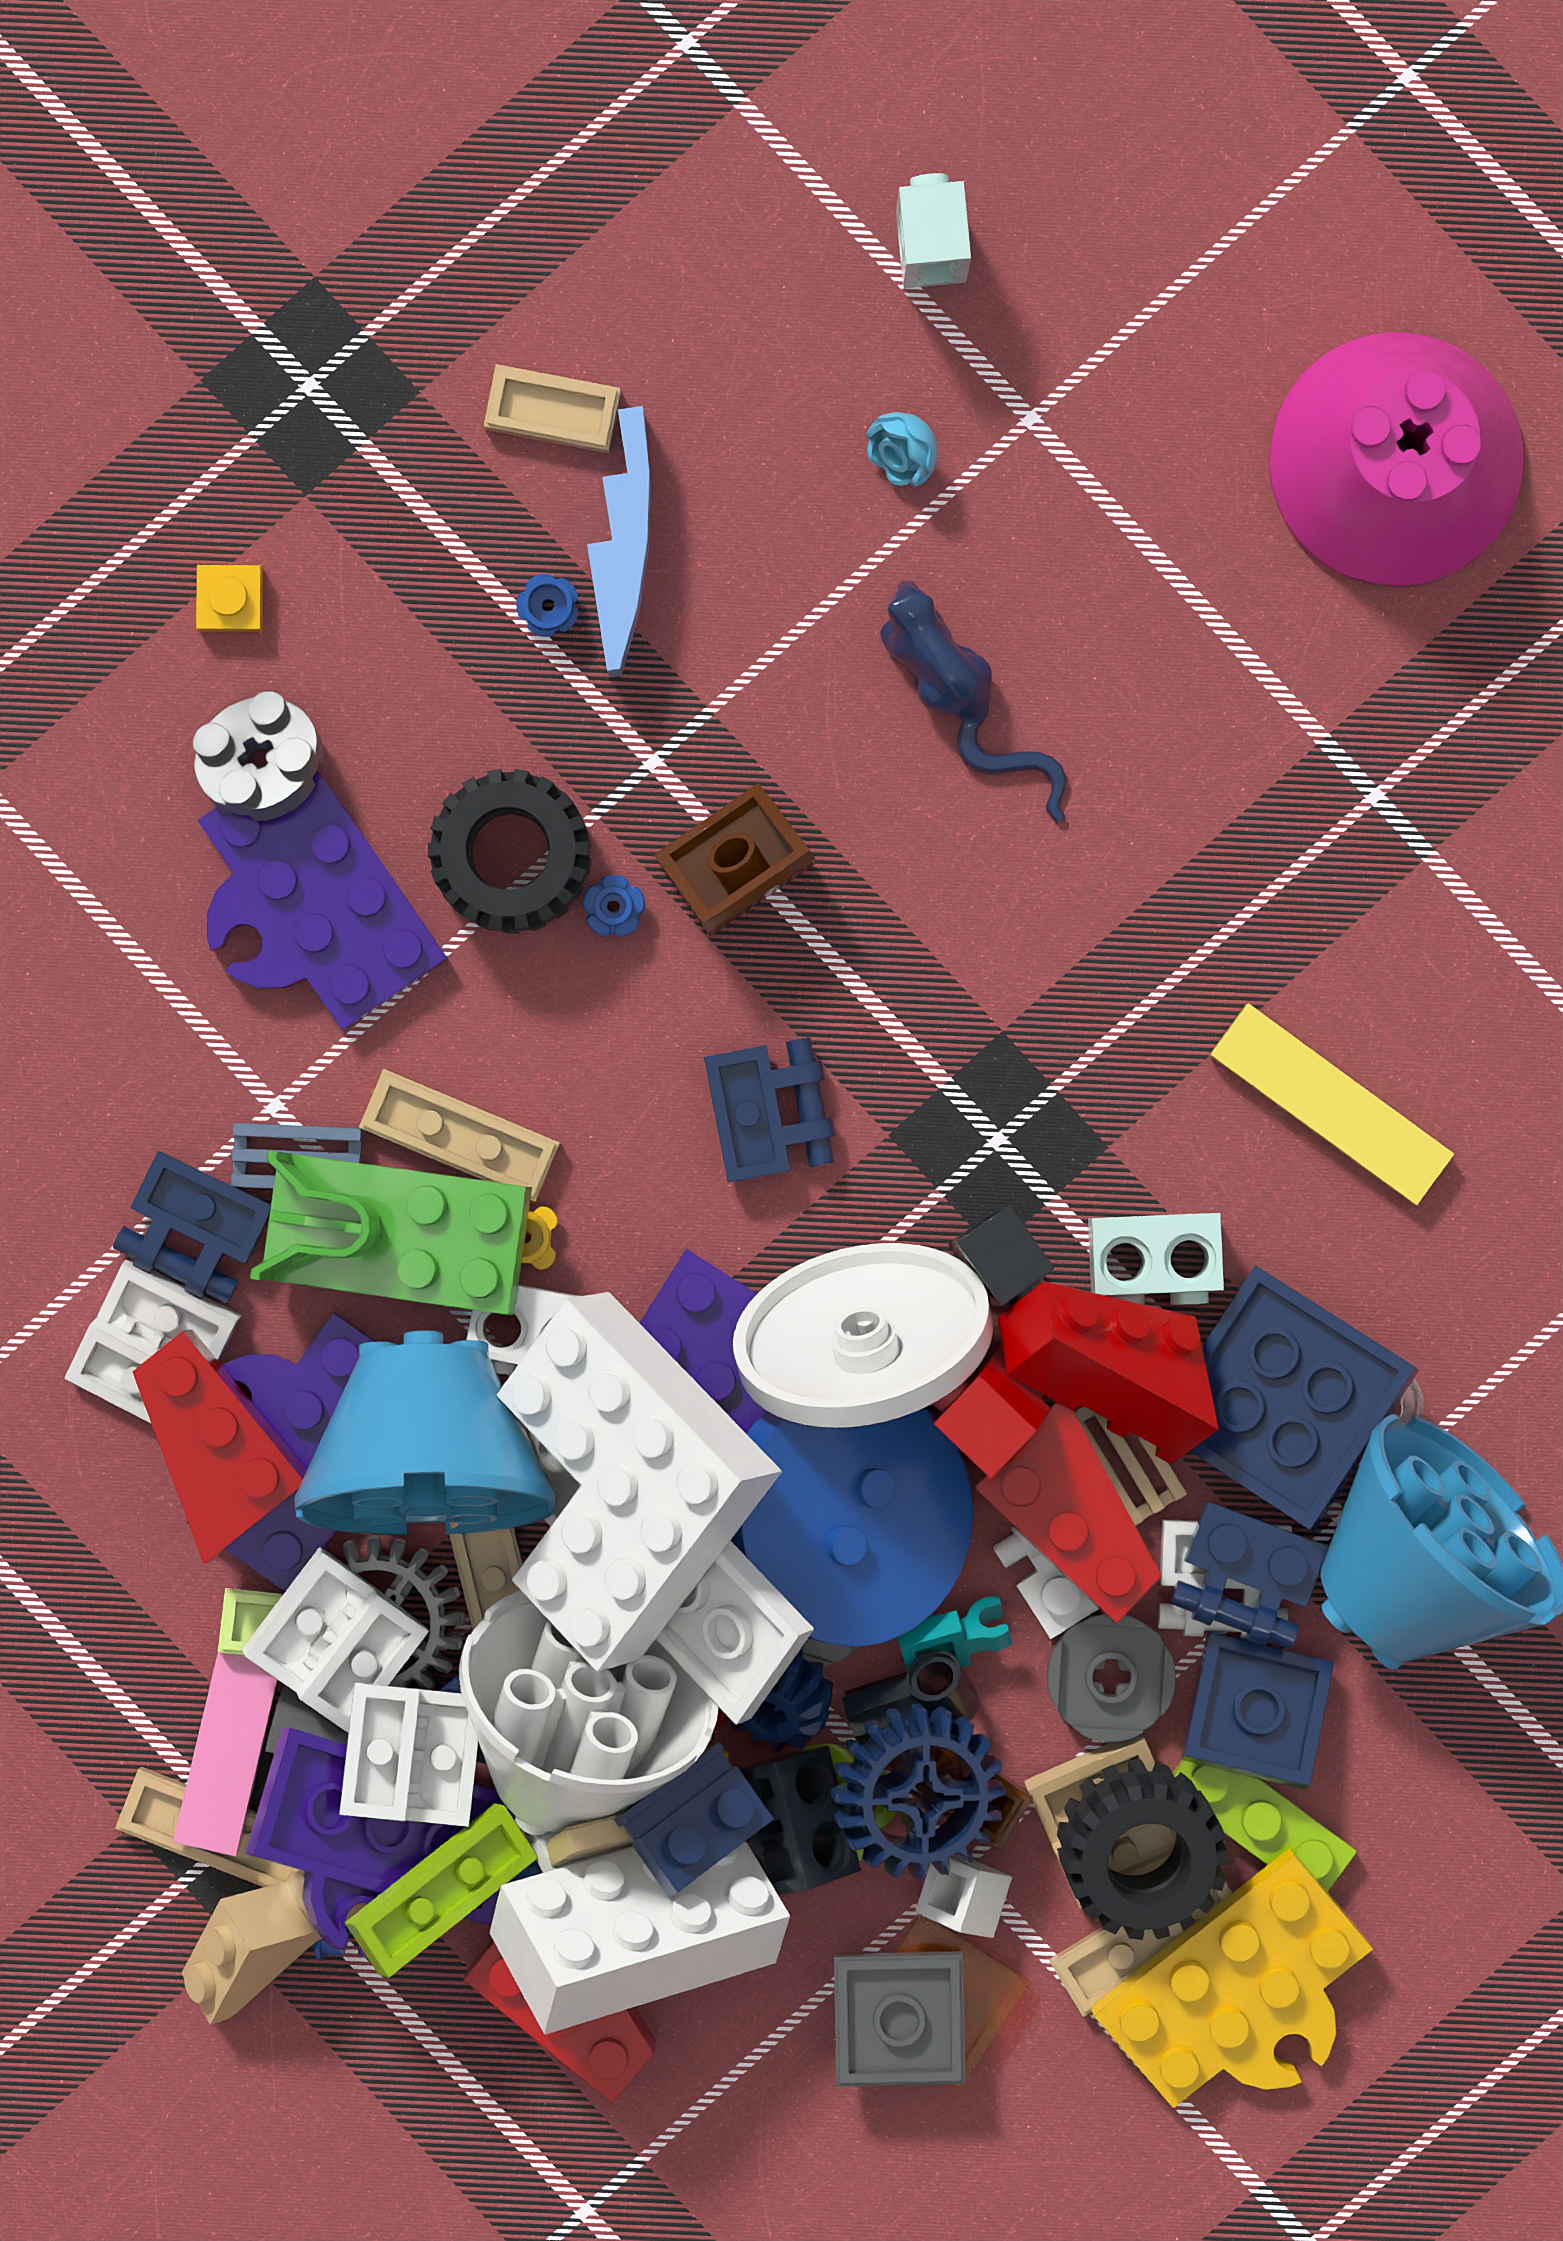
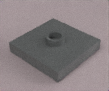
[834,1951,965,2087]

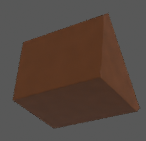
[654,783,815,936]

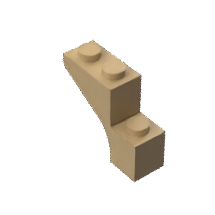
[181,1869,366,2025]

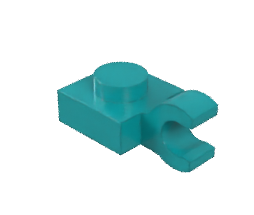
[898,1596,1012,1671]

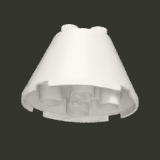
[459,1590,719,1835]

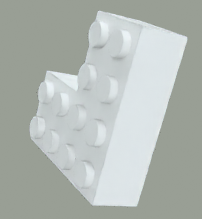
[497,1292,782,1672]

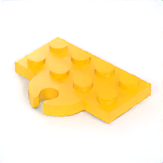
[1091,1848,1373,2108]

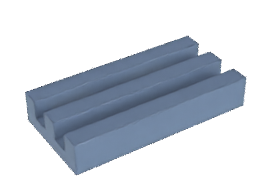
[231,1123,363,1188]

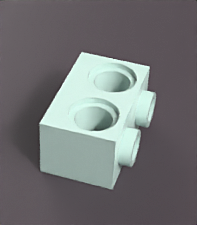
[896,173,971,289]
[1088,1213,1224,1305]

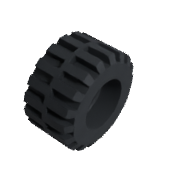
[428,769,591,934]
[1057,1760,1229,1940]

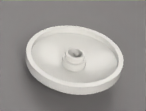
[733,1243,993,1428]

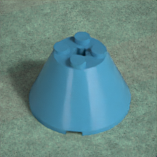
[294,1331,556,1536]
[1320,1414,1563,1670]

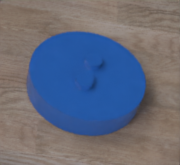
[730,1408,973,1647]

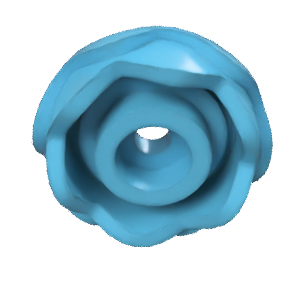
[866,412,938,486]

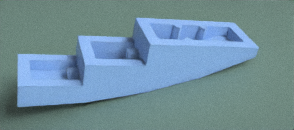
[587,406,651,678]

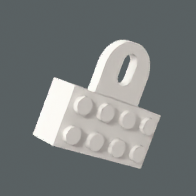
[490,1805,790,2035]

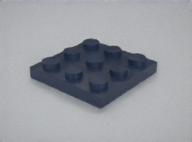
[1190,1265,1419,1532]

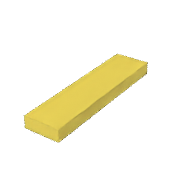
[1209,1003,1454,1205]

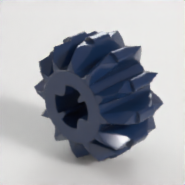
[733,1647,834,1753]

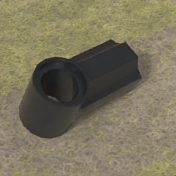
[842,1650,979,1745]

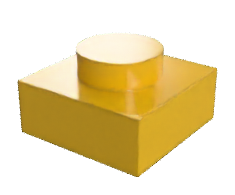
[196,565,263,632]

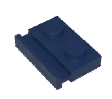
[614,1742,774,1897]

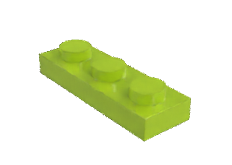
[1173,1760,1357,1892]
[345,1803,538,1978]

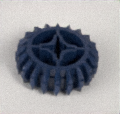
[830,1703,1006,1881]

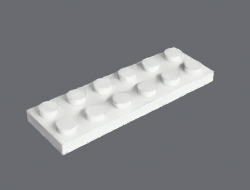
[521,1422,814,1725]

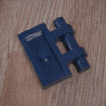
[704,1037,836,1183]
[113,1151,271,1304]
[1169,1500,1329,1649]

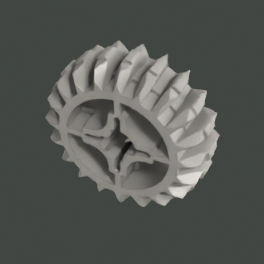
[328,1535,465,1690]

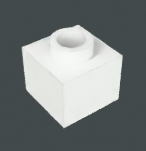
[915,1855,1012,1938]

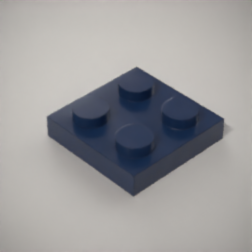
[1181,1632,1334,1790]

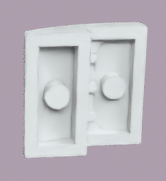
[64,1257,242,1423]
[242,1547,429,1733]
[339,1683,478,1827]

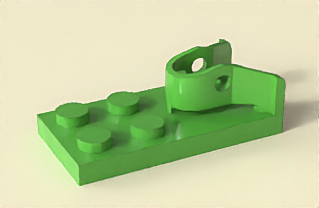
[250,1150,532,1315]

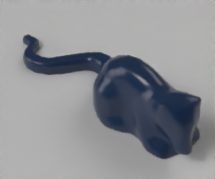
[880,580,1067,824]

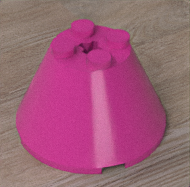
[1269,332,1524,587]

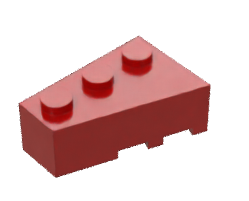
[997,1281,1219,1464]
[132,1329,306,1564]
[930,1339,1054,1478]
[975,1402,1162,1624]
[463,1939,656,2104]

